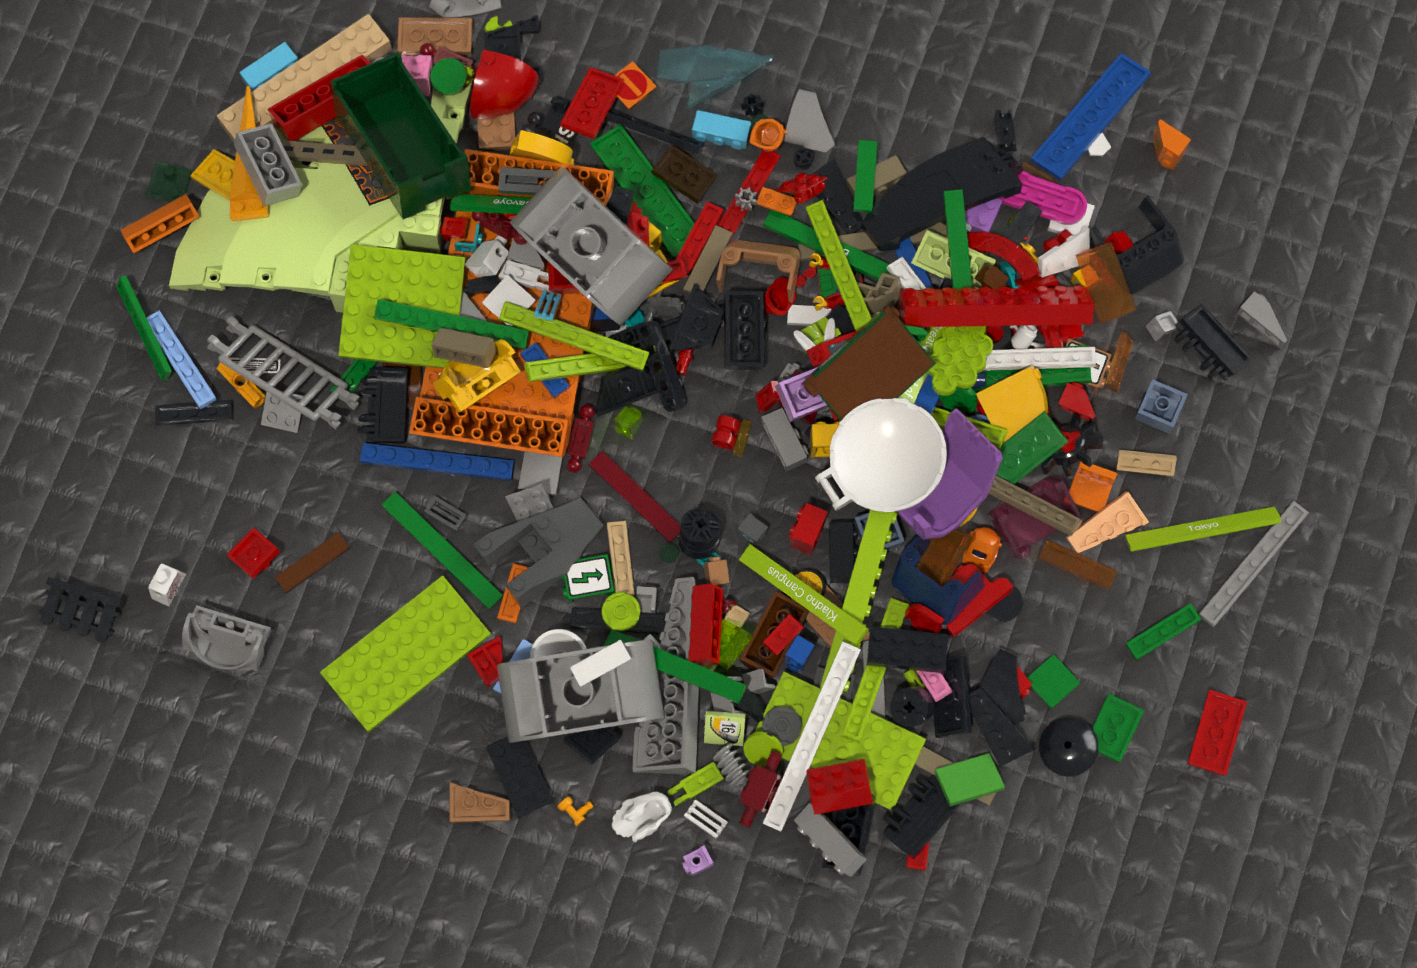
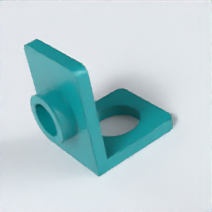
[454,223,483,253]

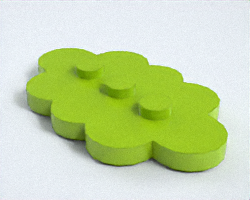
[927,326,993,396]

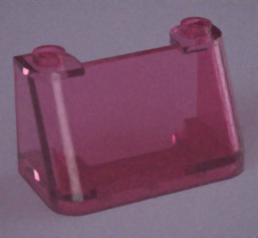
[988,477,1083,559]

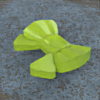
[485,16,512,32]

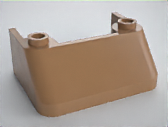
[716,240,801,302]

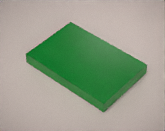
[1092,693,1144,764]

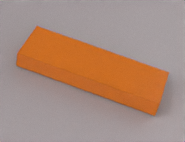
[497,563,529,624]

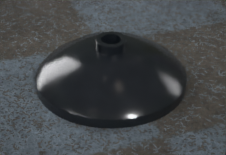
[1039,718,1098,777]

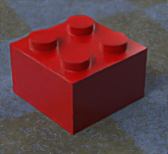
[788,503,828,556]

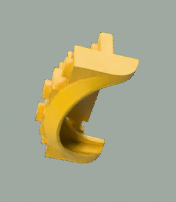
[433,339,521,413]

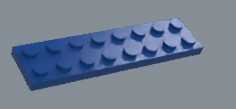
[1031,53,1151,181]

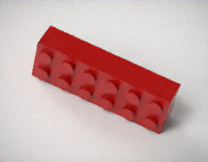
[267,55,371,141]

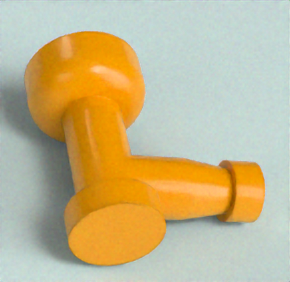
[557,796,593,827]

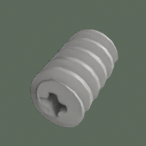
[713,743,750,789]

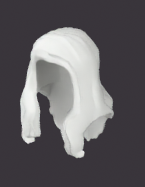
[611,792,672,842]

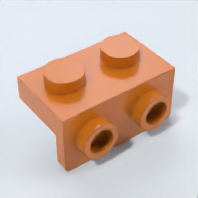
[757,187,797,216]

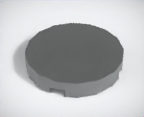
[762,707,802,746]

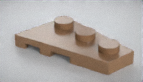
[450,783,510,823]

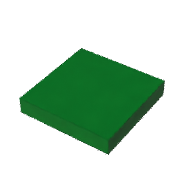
[1027,654,1080,709]

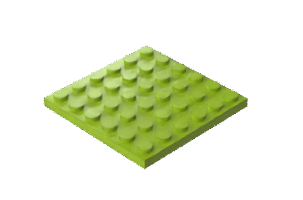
[338,244,465,369]

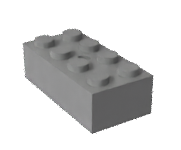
[234,123,302,206]

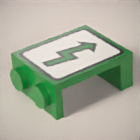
[561,554,615,604]

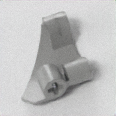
[429,0,501,18]
[784,89,835,152]

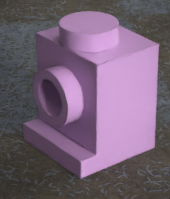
[681,846,713,877]

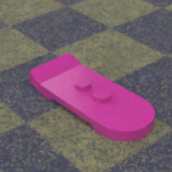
[999,171,1087,225]

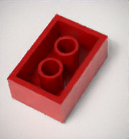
[806,759,873,815]

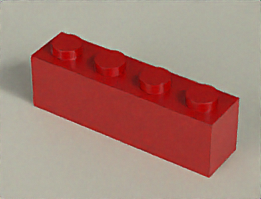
[688,583,723,666]

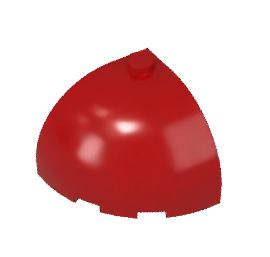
[470,49,539,119]

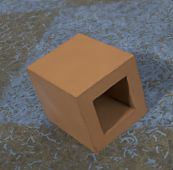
[703,556,730,585]

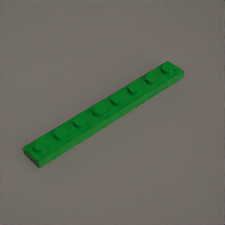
[374,299,529,350]

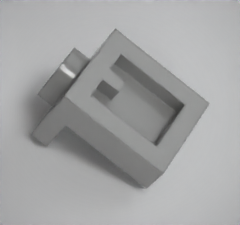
[1146,311,1178,341]

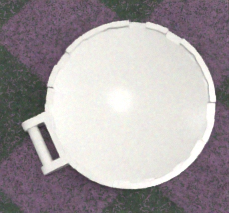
[815,398,947,512]

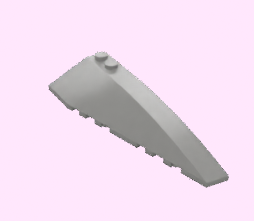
[632,577,699,774]

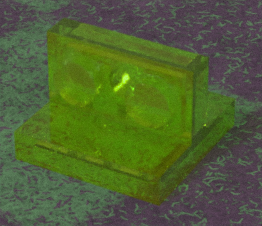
[719,619,753,671]

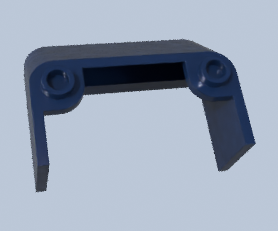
[892,535,985,625]

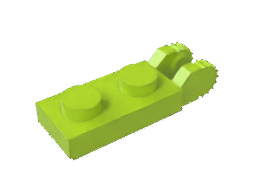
[667,762,724,806]

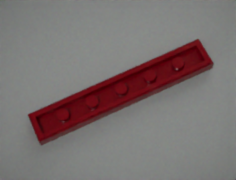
[589,451,680,543]

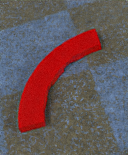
[967,232,1041,282]

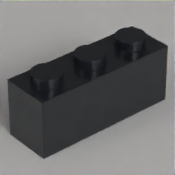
[829,522,857,583]

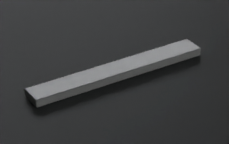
[1198,501,1309,627]

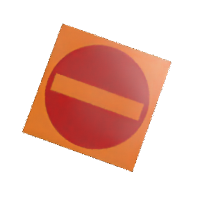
[614,61,657,109]

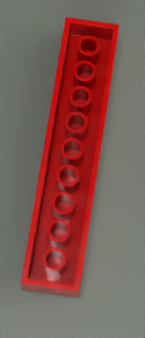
[898,285,1094,327]

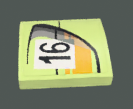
[704,711,745,746]

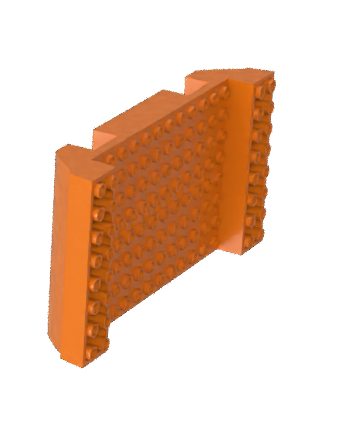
[409,149,614,458]

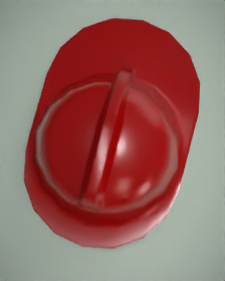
[763,277,796,316]

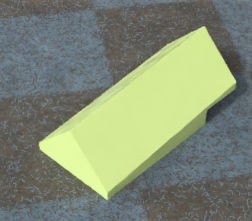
[911,229,996,287]

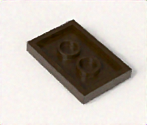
[651,145,718,204]

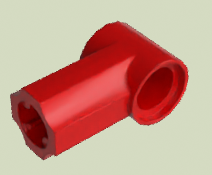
[1038,325,1064,348]

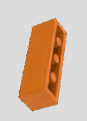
[120,194,199,254]

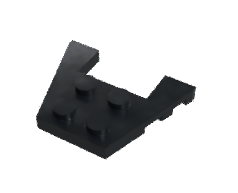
[484,15,542,84]

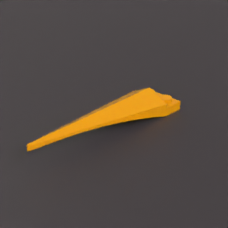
[229,86,269,222]

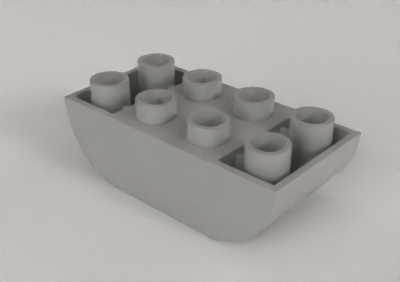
[510,165,673,325]
[497,640,664,743]

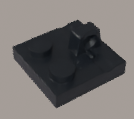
[564,727,620,765]

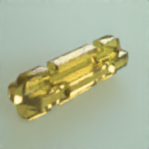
[733,420,752,457]

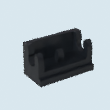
[994,110,1017,152]

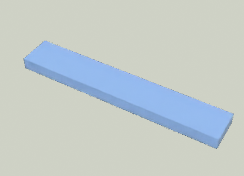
[147,310,217,409]

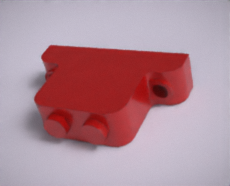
[939,564,1014,638]

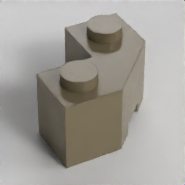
[857,273,902,315]

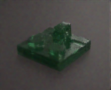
[145,161,193,203]

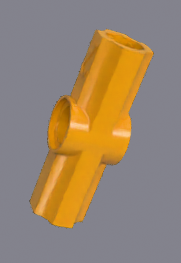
[216,362,266,409]

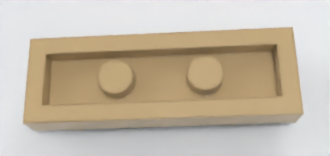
[1116,450,1177,476]

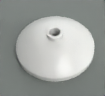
[530,629,587,658]

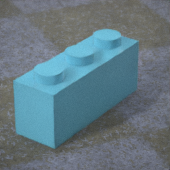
[239,42,298,92]
[692,110,751,149]

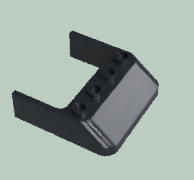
[1089,196,1184,294]

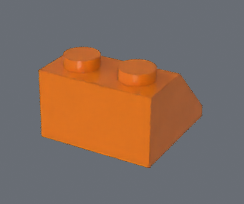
[1152,119,1191,170]

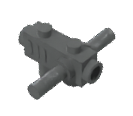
[639,290,685,330]

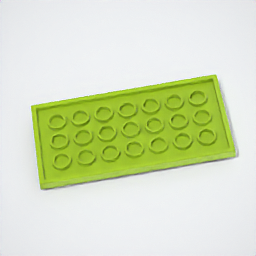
[320,576,491,733]
[754,672,926,810]

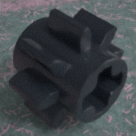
[741,94,765,117]

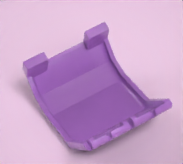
[896,409,1003,540]

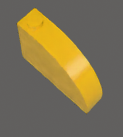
[509,130,574,165]
[976,365,1048,444]

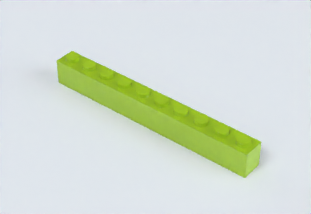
[820,510,898,696]

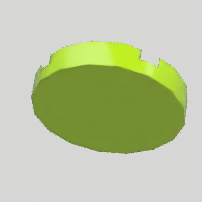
[602,592,641,631]
[743,732,783,767]

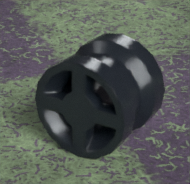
[794,148,813,170]

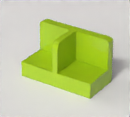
[800,316,841,353]

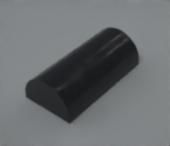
[822,794,876,876]

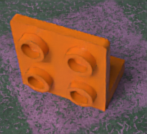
[1066,461,1117,512]

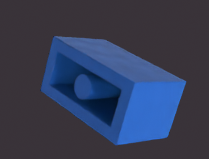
[785,635,815,673]

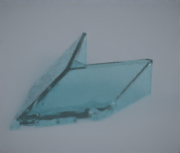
[656,45,774,109]

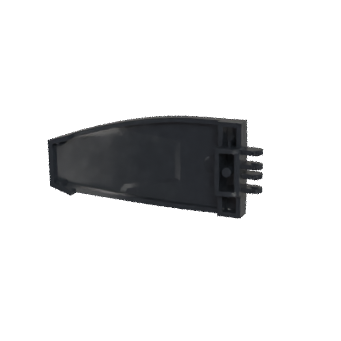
[861,137,1023,252]

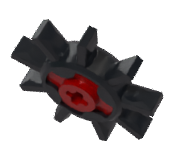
[1041,413,1103,477]

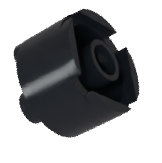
[890,686,935,727]

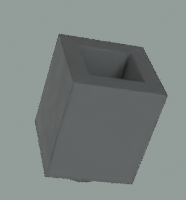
[737,514,768,546]

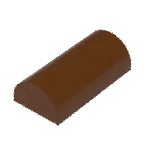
[739,591,809,678]

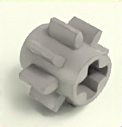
[735,187,757,211]

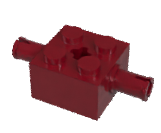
[739,750,783,828]

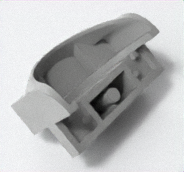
[182,605,271,671]

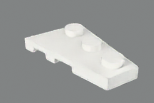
[1038,226,1090,277]

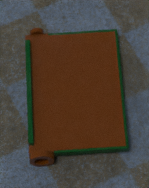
[801,306,936,421]

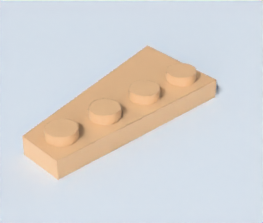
[1065,491,1149,553]

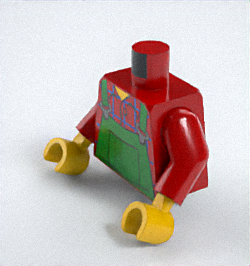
[809,253,863,311]

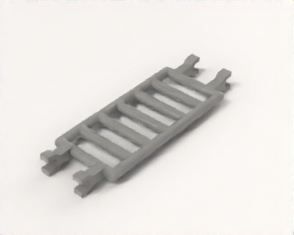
[207,316,360,429]

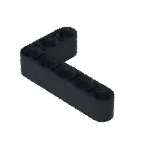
[607,321,686,412]

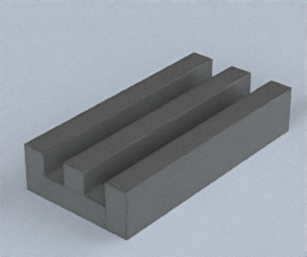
[424,496,467,532]

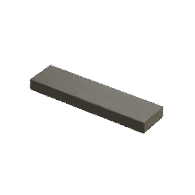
[683,225,733,294]

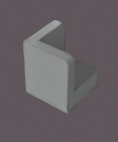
[637,586,657,613]
[743,669,775,695]

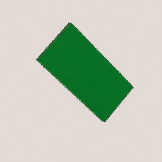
[996,411,1069,485]

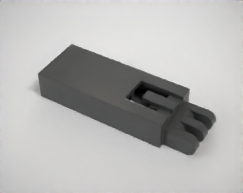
[498,167,556,195]

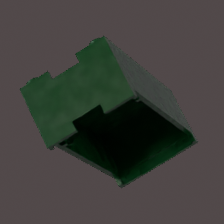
[330,52,471,220]

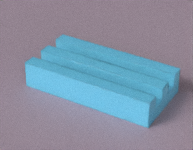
[534,290,562,321]

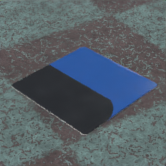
[589,307,621,333]

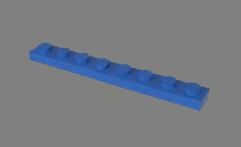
[360,443,514,481]

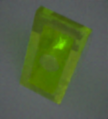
[614,406,643,440]

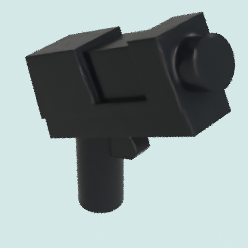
[464,275,499,297]

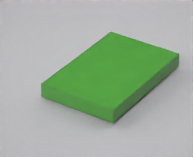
[934,753,1005,806]

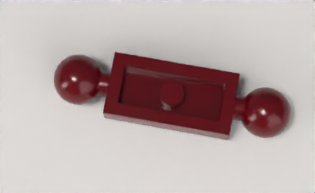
[420,43,478,79]
[472,212,527,245]
[566,404,595,473]

